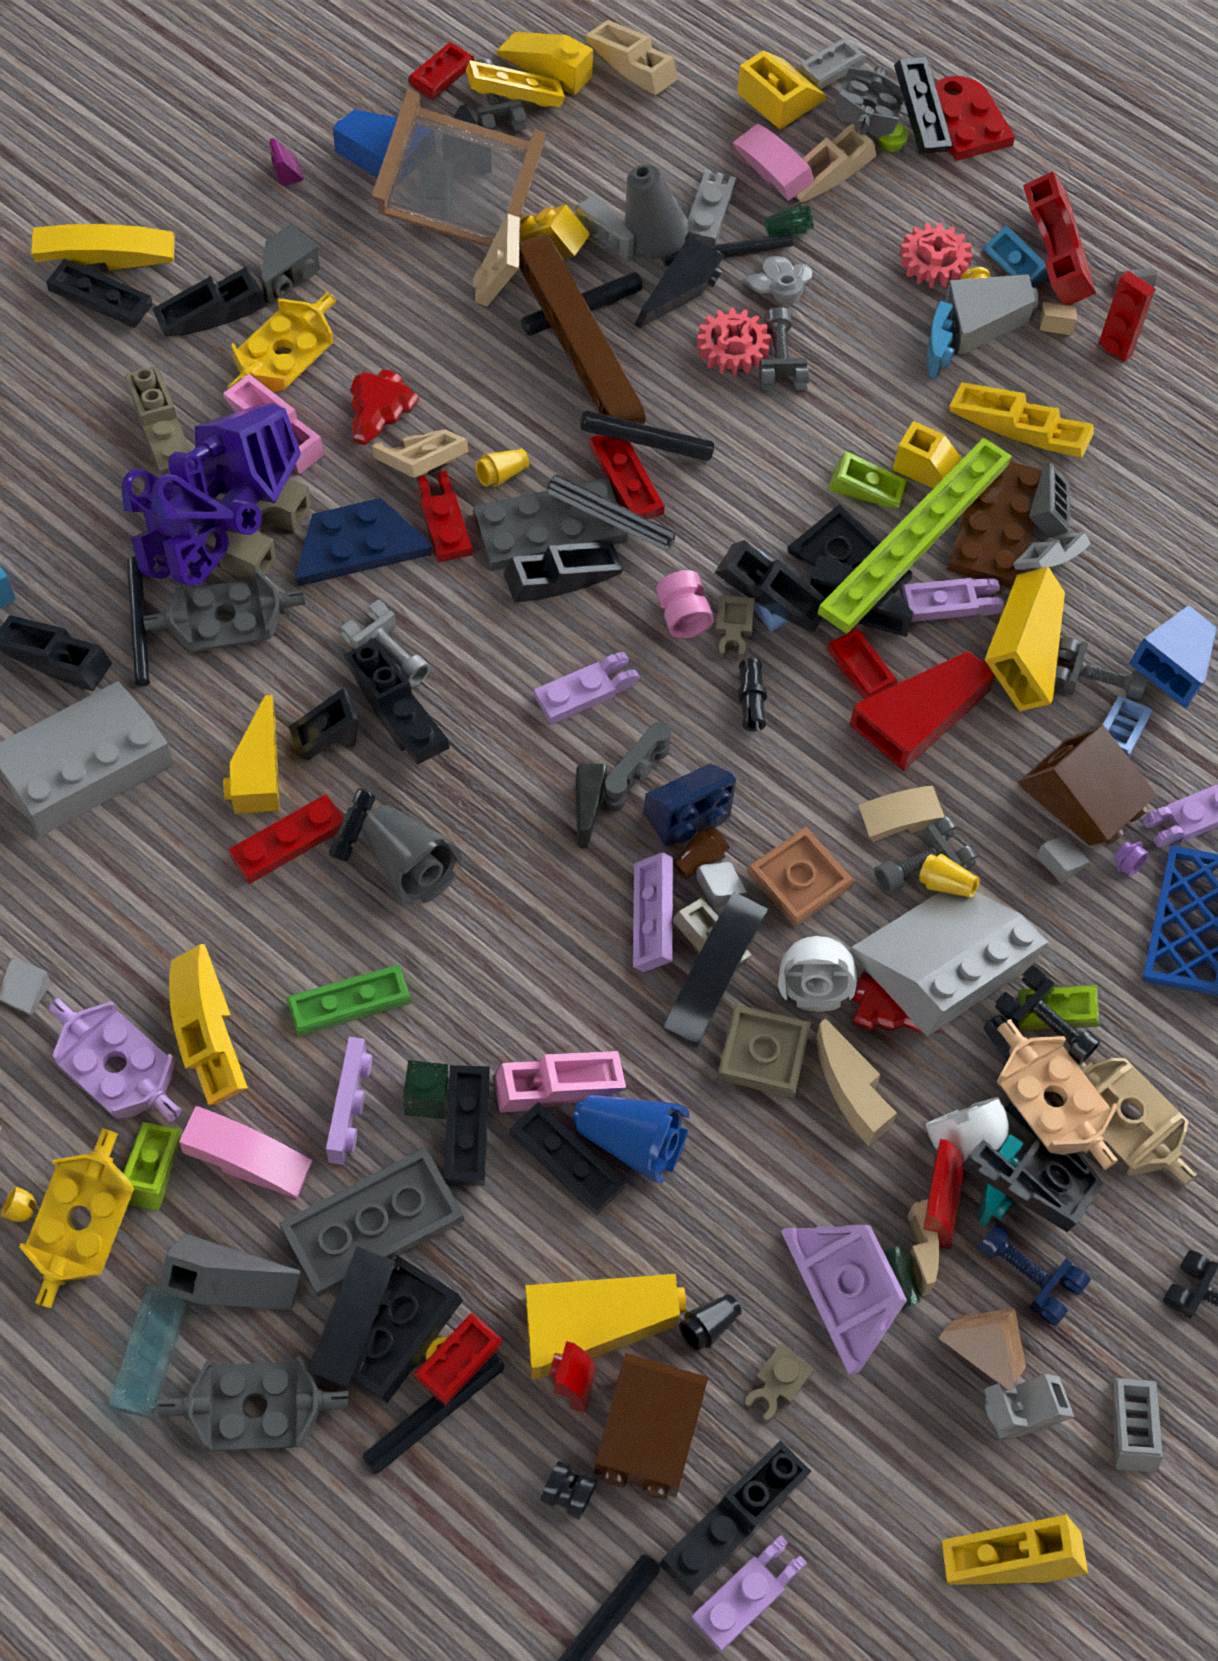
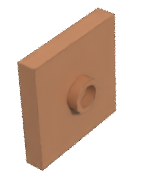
[747,827,855,927]

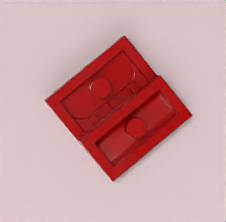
[923,1139,965,1249]

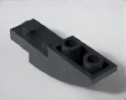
[344,639,450,765]
[659,1440,811,1597]

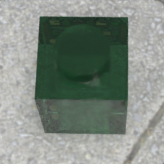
[403,1060,449,1119]

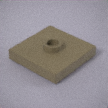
[717,1004,811,1098]

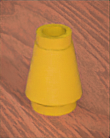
[475,448,529,488]
[919,854,980,898]

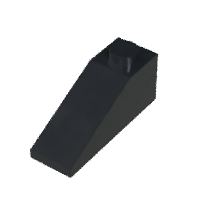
[635,234,724,328]

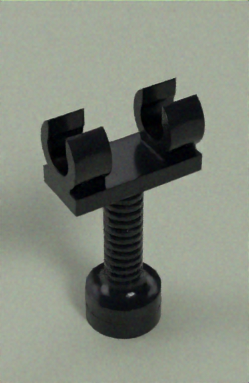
[995,965,1101,1065]
[1163,1250,1218,1319]

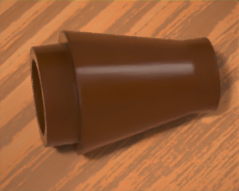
[673,825,730,879]

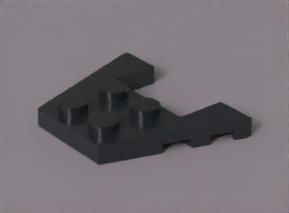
[961,1100,1103,1232]

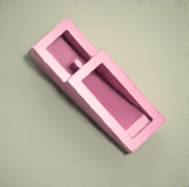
[732,123,814,201]
[223,374,324,475]
[493,1051,626,1113]
[179,1106,313,1199]

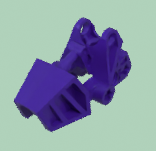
[121,403,301,585]

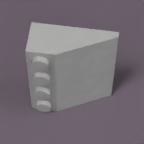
[0,681,173,837]
[849,892,1048,1037]

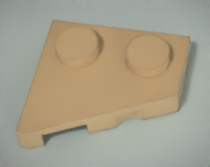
[473,213,520,307]
[372,429,469,478]

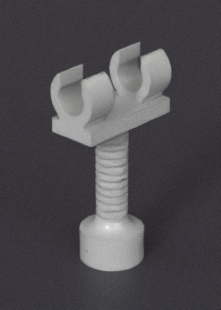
[339,600,431,687]

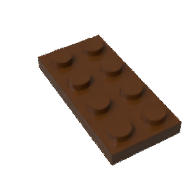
[947,461,1042,588]

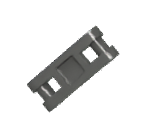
[604,722,671,811]

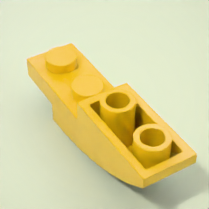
[169,944,248,1105]

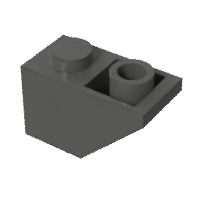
[262,224,320,304]

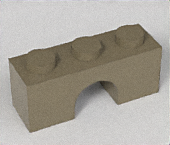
[220,478,311,579]

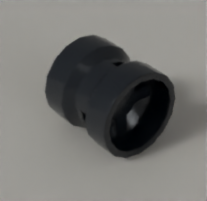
[540,1461,598,1520]

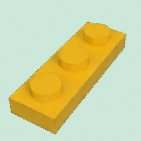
[466,60,565,108]

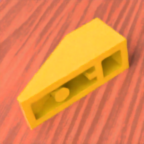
[497,32,593,96]
[223,695,280,814]
[942,1515,1088,1585]

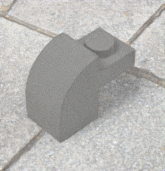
[984,1373,1074,1439]

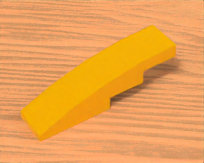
[31,224,175,271]
[949,382,1094,458]

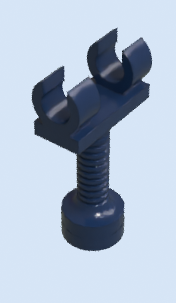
[977,1223,1091,1326]

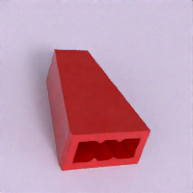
[850,650,995,771]

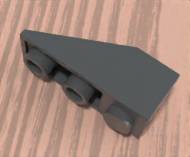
[159,1233,301,1310]

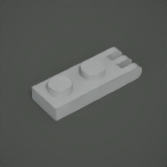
[684,170,737,246]

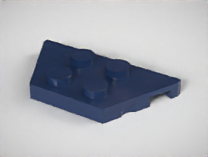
[296,498,431,586]

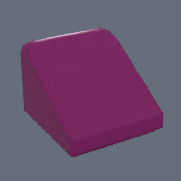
[269,138,303,186]

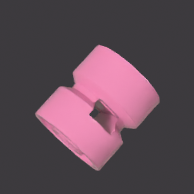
[656,570,714,638]

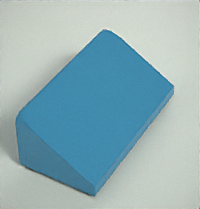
[982,225,1049,288]

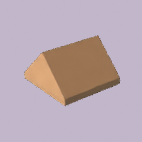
[938,1308,1026,1390]

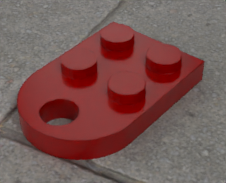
[935,76,1015,161]

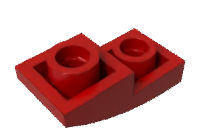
[548,1341,596,1413]

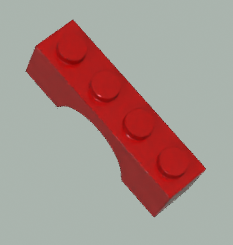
[1023,171,1096,306]

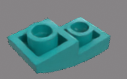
[979,1135,1023,1227]

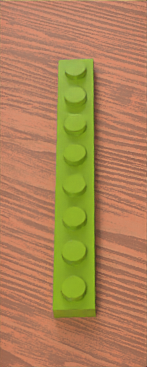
[818,437,1012,634]

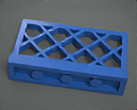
[1143,845,1218,996]

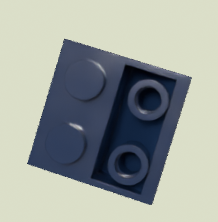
[643,763,736,847]

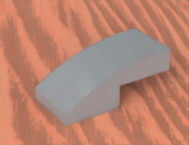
[1013,532,1091,569]

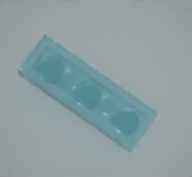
[109,1284,189,1419]

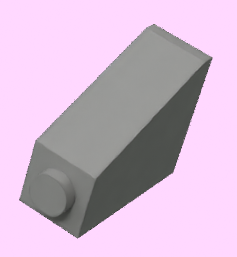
[945,275,1038,355]

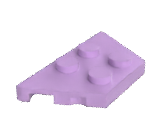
[781,1225,907,1375]

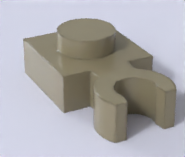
[716,595,755,660]
[744,1344,815,1424]

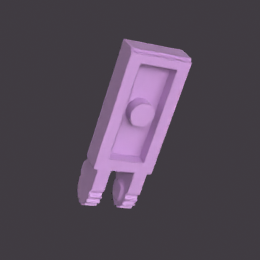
[900,578,1004,622]
[534,652,640,724]
[1142,784,1218,848]
[691,1535,807,1653]

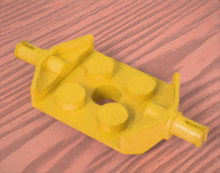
[227,292,336,392]
[19,1128,134,1308]

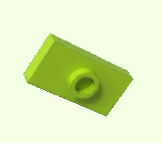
[1018,985,1099,1030]

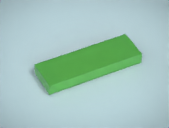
[286,964,411,1037]

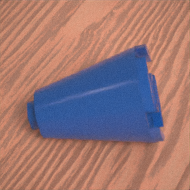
[573,1094,689,1183]

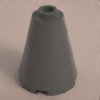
[625,165,690,259]
[362,805,462,905]

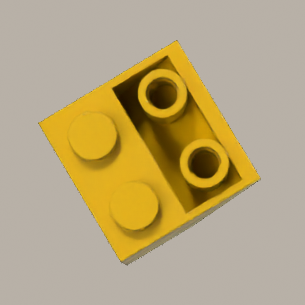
[737,50,827,130]

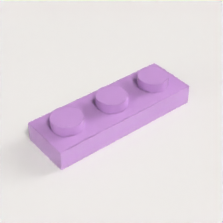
[633,852,673,972]
[326,1037,372,1165]

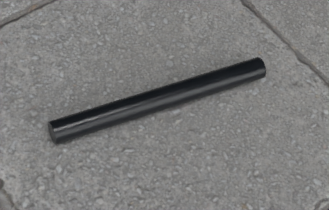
[663,233,793,266]
[127,557,150,686]

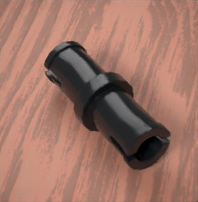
[738,658,767,732]

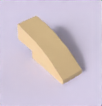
[585,20,678,95]
[794,124,877,203]
[815,1018,897,1147]

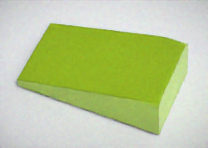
[828,451,907,509]
[123,1122,182,1211]

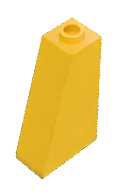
[985,566,1065,712]
[525,1274,686,1379]

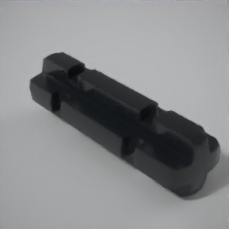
[329,788,375,862]

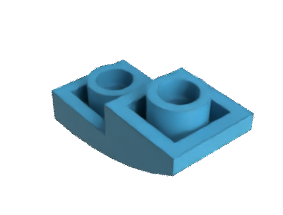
[927,300,955,379]

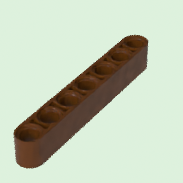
[519,233,646,424]

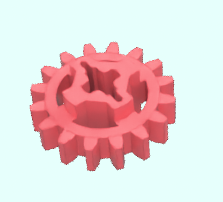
[899,223,973,288]
[696,308,771,376]

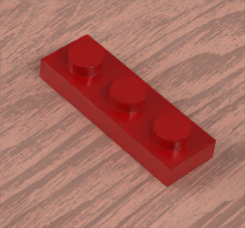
[1098,270,1156,362]
[589,435,665,519]
[228,794,344,884]

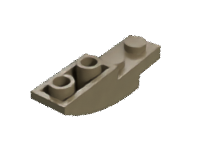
[124,365,190,476]

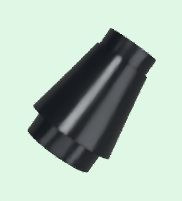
[679,1294,742,1350]

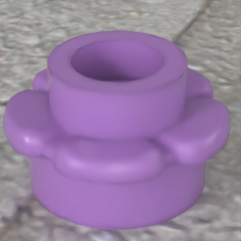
[1114,841,1149,876]

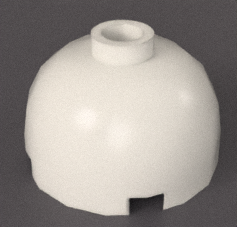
[778,936,857,1012]
[925,1097,1009,1161]

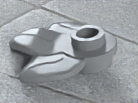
[746,256,812,304]

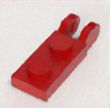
[417,470,472,563]

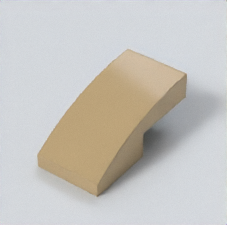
[858,785,945,842]
[907,1199,939,1297]

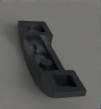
[663,892,768,1046]

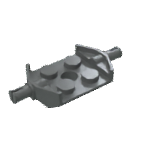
[834,66,904,137]
[143,569,305,652]
[158,1357,349,1451]

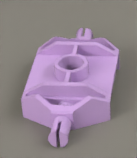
[47,998,182,1122]

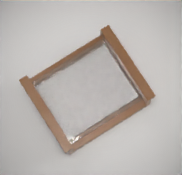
[372,90,547,248]

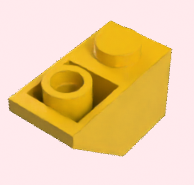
[519,204,590,260]
[893,421,962,489]

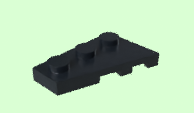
[787,504,912,594]
[352,1255,463,1404]

